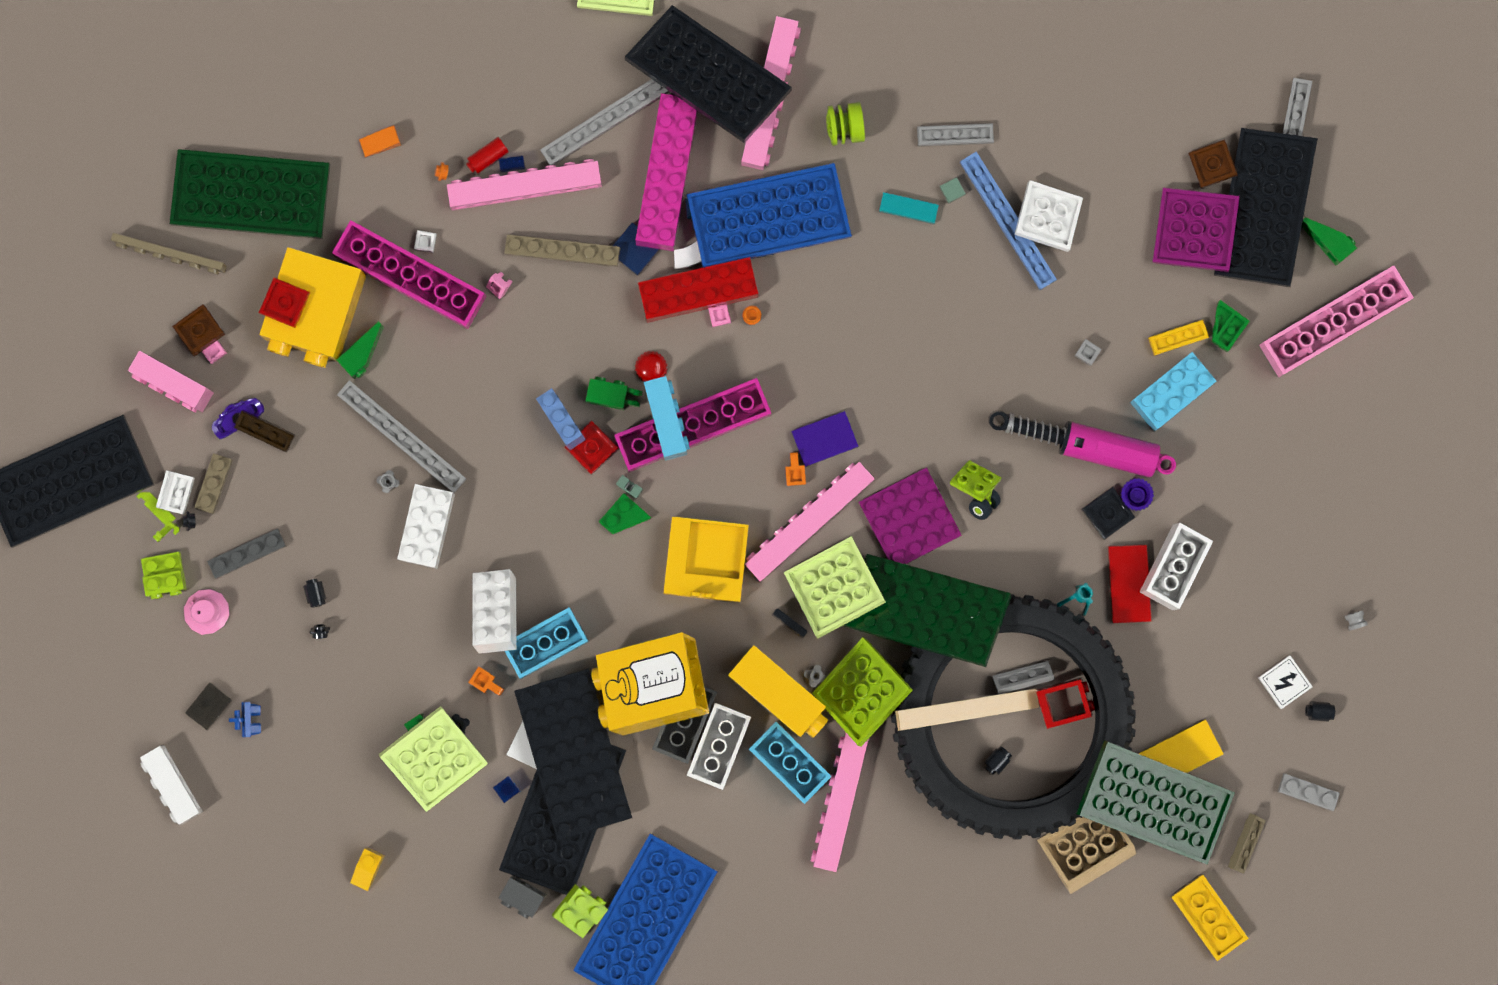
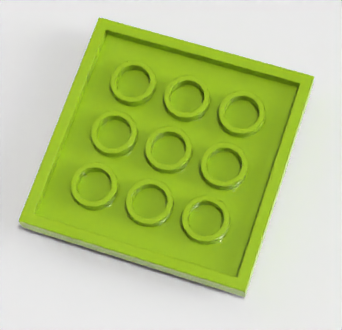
[812,637,913,747]

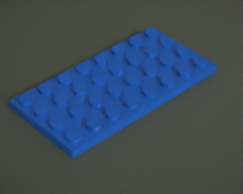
[686,163,852,268]
[573,833,718,985]

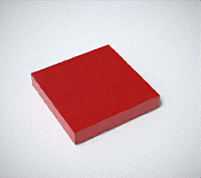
[259,278,310,328]
[564,420,618,475]

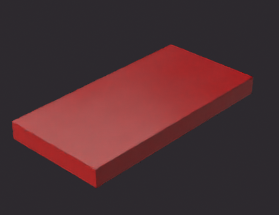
[1108,545,1151,623]

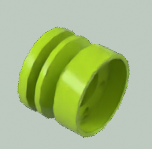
[826,102,865,146]

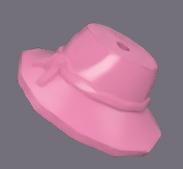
[184,589,229,635]

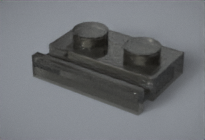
[185,682,232,730]

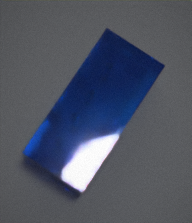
[499,156,525,172]

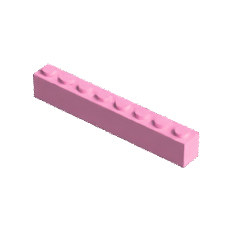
[741,16,801,170]
[447,159,602,210]
[745,462,874,582]
[810,728,868,872]

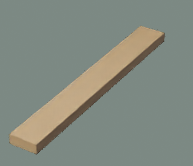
[895,689,1039,731]

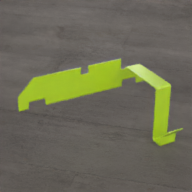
[136,492,179,542]

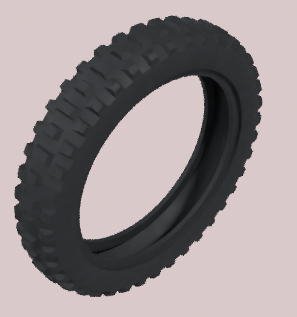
[891,594,1136,840]

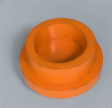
[435,162,449,181]
[742,306,761,325]

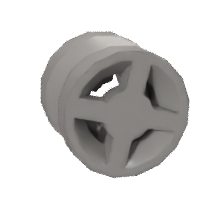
[1344,610,1368,631]

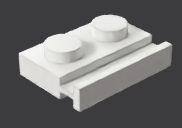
[156,470,195,515]

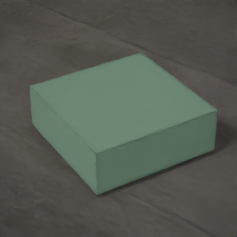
[940,177,966,204]

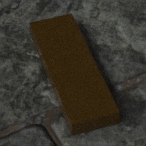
[234,410,295,452]

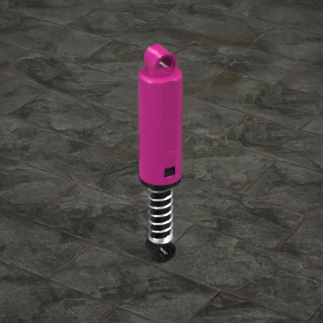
[988,410,1176,478]

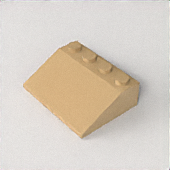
[1037,817,1136,894]

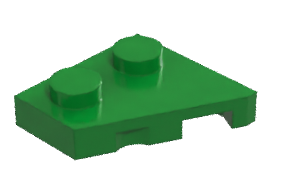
[1211,300,1250,352]
[599,493,651,535]

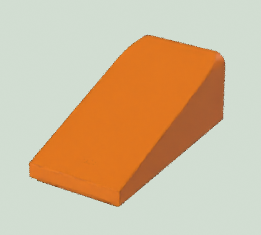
[359,125,401,158]

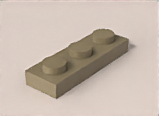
[194,453,233,514]
[1228,813,1266,874]

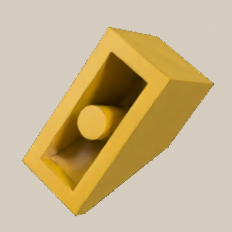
[350,847,385,891]

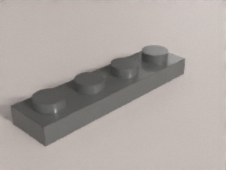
[207,529,286,579]

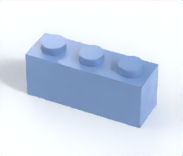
[536,388,586,450]

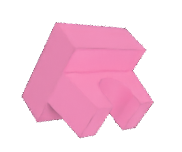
[486,272,512,299]

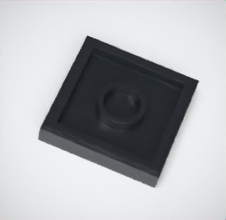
[1081,487,1136,540]
[772,609,807,638]

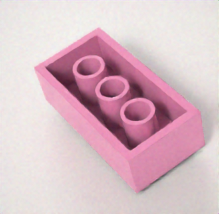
[128,351,214,413]

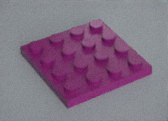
[1153,188,1239,272]
[858,467,962,564]

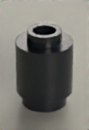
[303,578,326,608]
[1305,701,1335,722]
[984,746,1012,775]

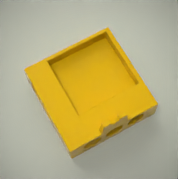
[664,517,749,603]

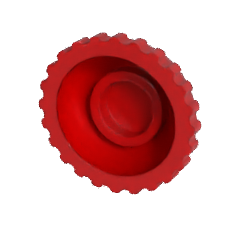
[635,351,667,382]

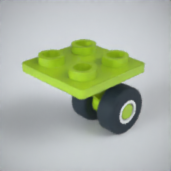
[950,460,1001,520]

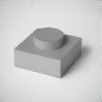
[1074,339,1102,366]

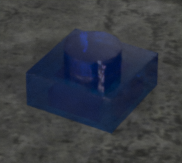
[493,776,520,803]

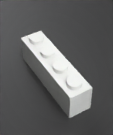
[140,745,203,825]

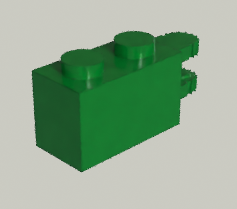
[586,376,643,410]

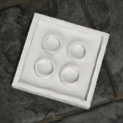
[1014,180,1083,252]

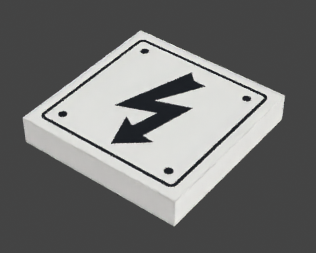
[1258,655,1312,709]

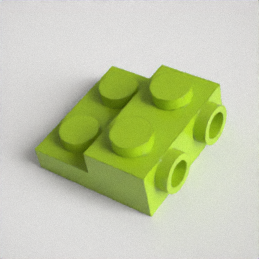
[141,552,187,600]
[552,884,609,938]

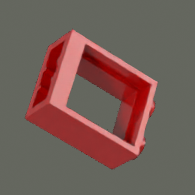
[1036,677,1095,729]

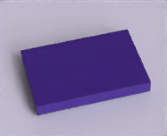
[791,411,859,467]

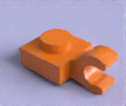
[785,452,806,486]
[468,667,504,696]

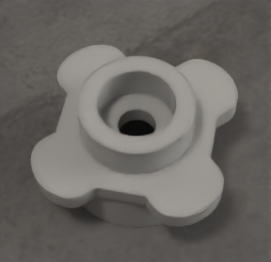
[377,470,399,493]
[804,665,826,688]

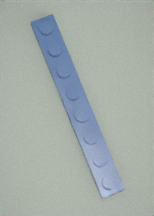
[960,152,1057,290]

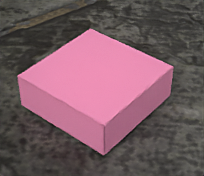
[708,304,731,328]
[202,340,227,364]

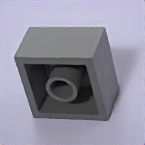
[498,876,547,919]

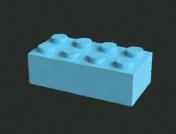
[1130,352,1216,432]
[644,376,690,461]
[505,607,589,679]
[749,721,831,804]

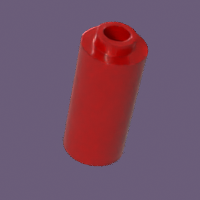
[466,137,509,174]

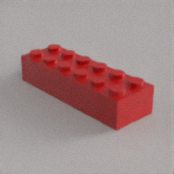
[638,257,758,323]

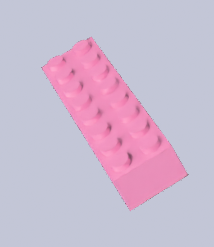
[1259,266,1414,377]

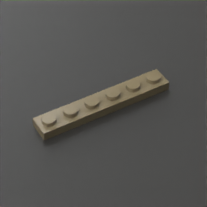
[111,233,227,275]
[505,235,620,267]

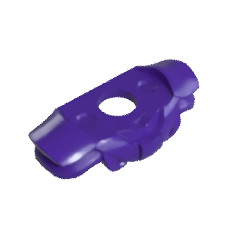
[212,398,265,439]

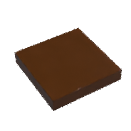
[1189,139,1238,189]
[172,304,225,357]

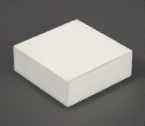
[414,230,437,253]

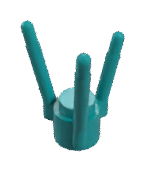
[1057,583,1093,616]

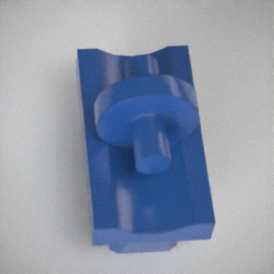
[229,702,261,737]

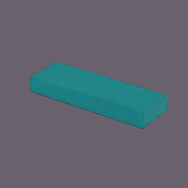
[879,192,939,224]

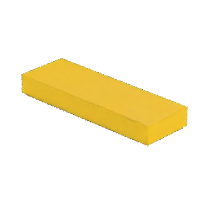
[1148,320,1209,356]

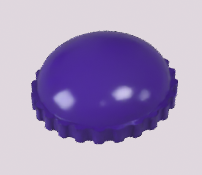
[1121,478,1154,511]

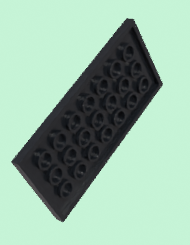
[625,5,792,144]
[1214,128,1318,288]
[0,415,154,548]
[514,669,632,841]
[499,744,627,895]

